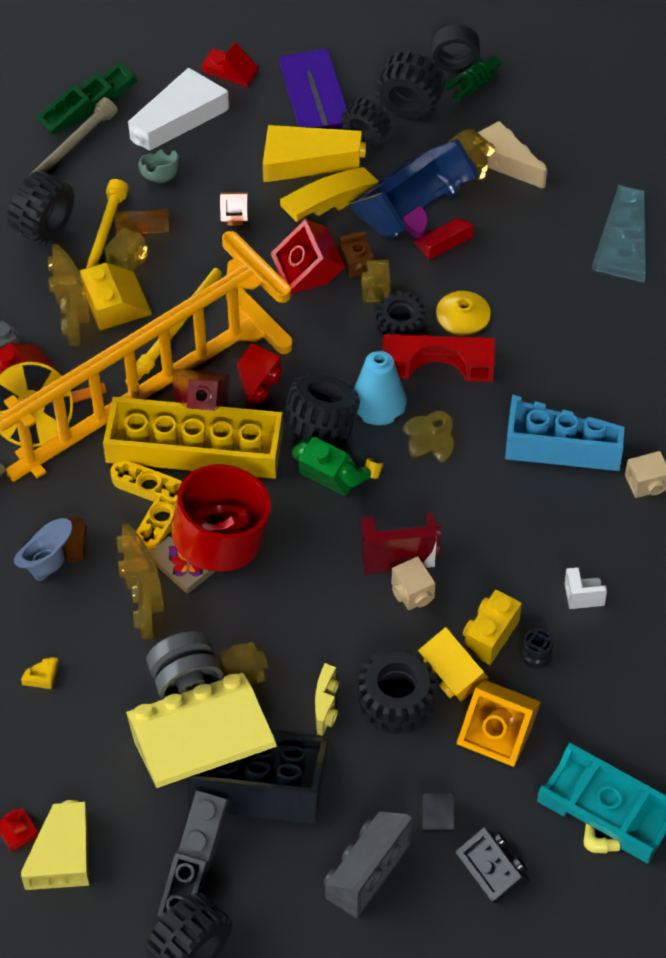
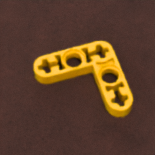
[110,460,182,553]

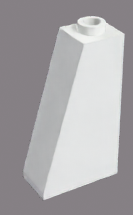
[128,68,229,151]

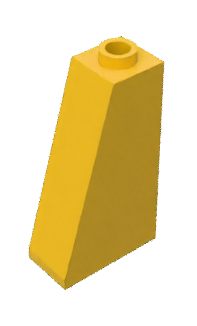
[263,125,366,182]

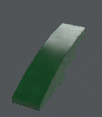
[36,61,138,134]

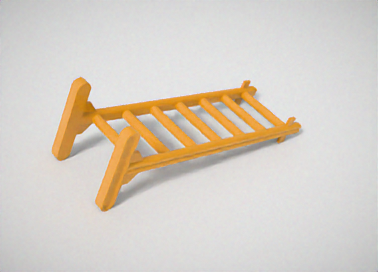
[0,231,292,482]

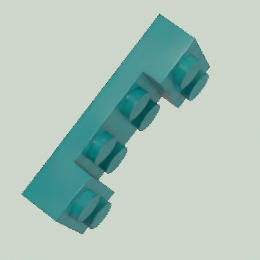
[537,743,666,864]

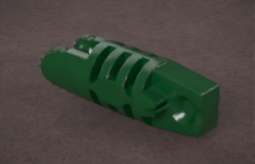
[444,56,502,103]

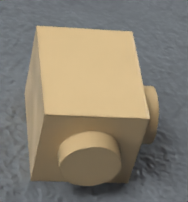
[625,451,666,498]
[391,556,435,611]

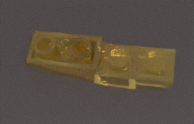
[48,244,90,346]
[117,523,164,639]

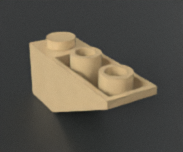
[473,121,547,188]

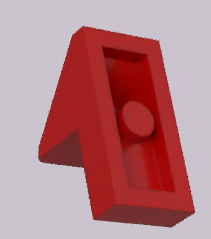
[202,42,259,87]

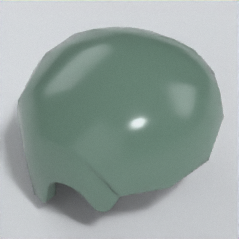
[138,149,179,184]

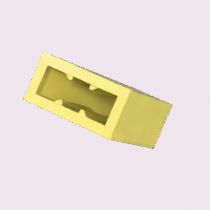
[21,800,89,890]

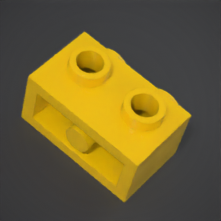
[463,589,522,665]
[418,627,489,702]

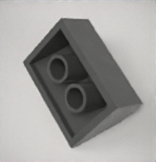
[324,812,412,919]

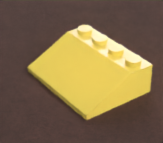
[126,673,277,788]

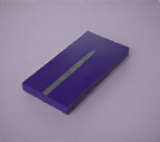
[278,48,347,130]

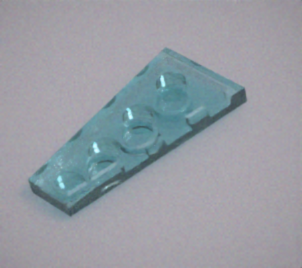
[592,185,645,283]

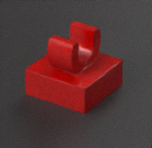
[0,807,39,852]

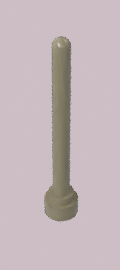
[29,97,118,176]

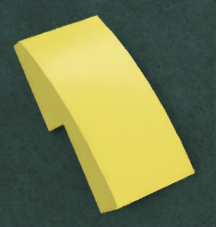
[315,663,339,736]

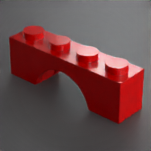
[382,334,495,382]

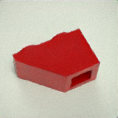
[237,343,283,410]

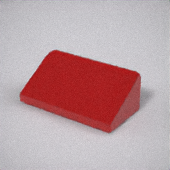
[414,218,474,260]

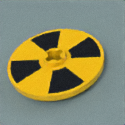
[0,362,73,447]

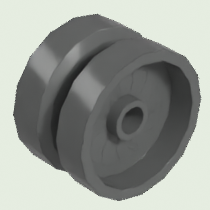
[146,631,223,700]

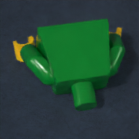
[292,437,383,497]

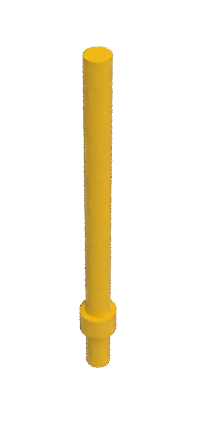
[125,268,222,384]

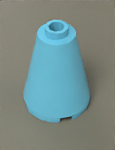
[353,351,407,425]

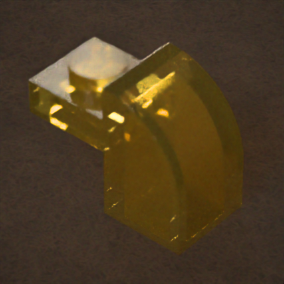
[448,129,496,180]

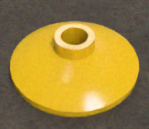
[436,291,491,336]

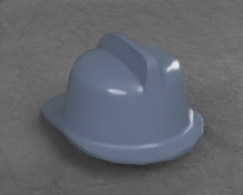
[14,518,73,581]

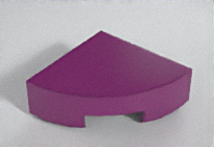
[403,206,427,239]

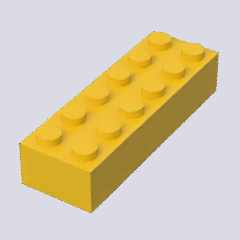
[103,397,283,479]

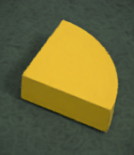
[21,657,59,689]

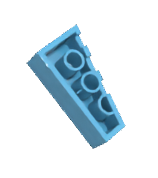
[505,395,625,471]

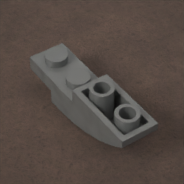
[157,790,228,917]

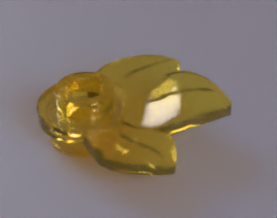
[403,411,454,462]

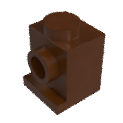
[339,231,375,278]

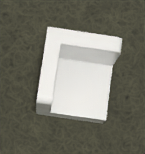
[564,567,607,609]

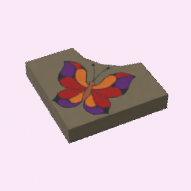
[147,536,214,594]

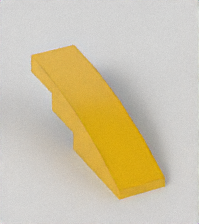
[280,167,379,222]

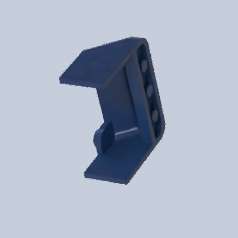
[349,139,480,239]

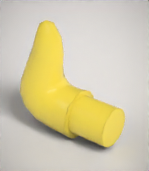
[583,823,620,853]

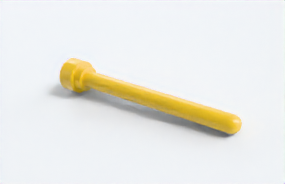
[86,179,129,268]

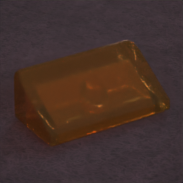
[115,209,169,235]

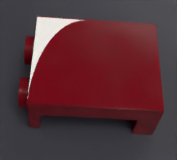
[361,512,441,574]

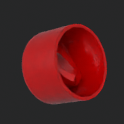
[171,464,271,572]

